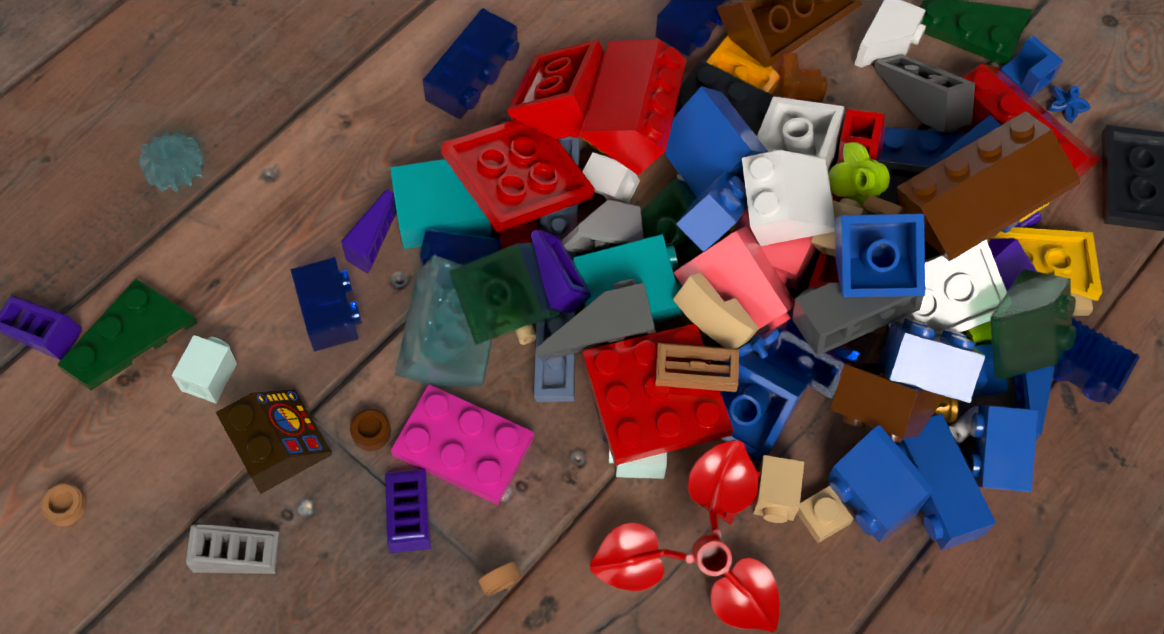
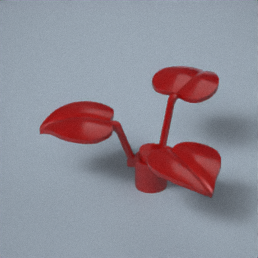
[590,440,780,632]

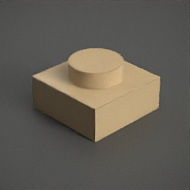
[797,486,854,543]

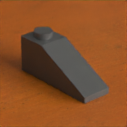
[875,54,975,134]
[535,279,656,361]
[792,283,926,356]

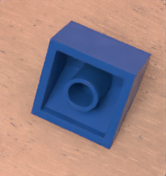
[835,214,925,297]
[718,352,809,461]
[827,425,935,543]

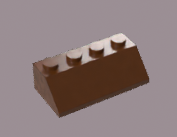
[716,0,862,67]
[897,111,1080,262]

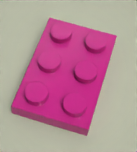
[391,384,534,506]

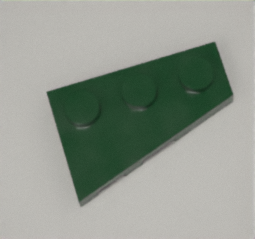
[920,0,1033,66]

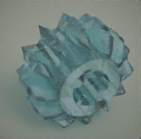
[138,129,204,193]

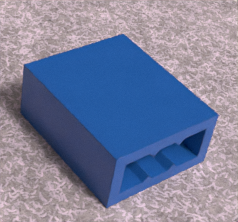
[664,86,768,197]

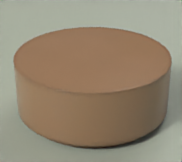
[41,483,86,526]
[478,562,522,596]

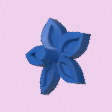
[1048,86,1091,124]
[739,329,780,359]

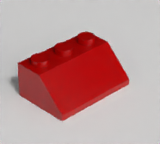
[507,39,603,139]

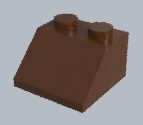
[830,363,945,442]

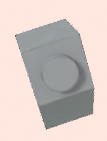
[561,199,644,254]

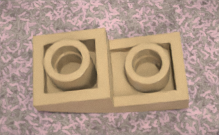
[673,272,759,349]

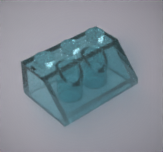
[394,255,504,387]

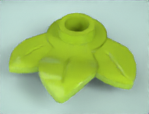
[828,142,890,213]

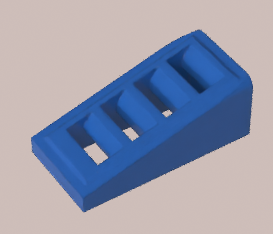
[1014,356,1055,440]

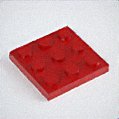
[441,119,595,233]
[582,324,733,465]

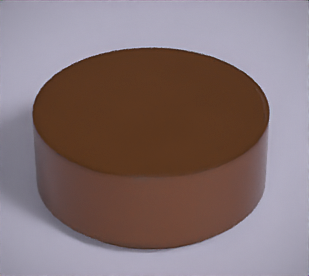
[350,409,391,451]

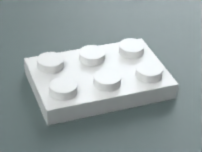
[888,240,1014,335]

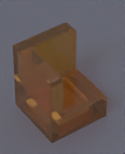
[778,53,828,103]

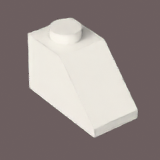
[854,0,926,67]

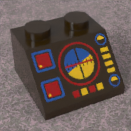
[215,389,332,494]

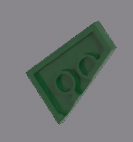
[57,279,197,390]

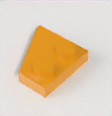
[706,35,780,94]

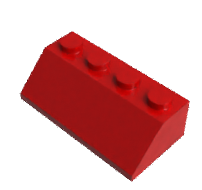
[579,39,687,176]
[963,64,1101,177]

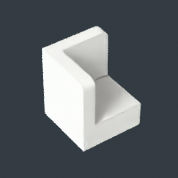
[582,152,640,204]

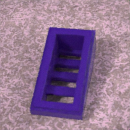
[341,189,397,273]
[531,229,591,313]
[0,295,81,360]
[385,469,432,553]

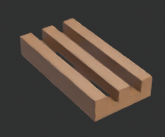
[655,343,739,392]

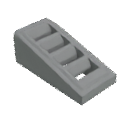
[186,525,280,574]

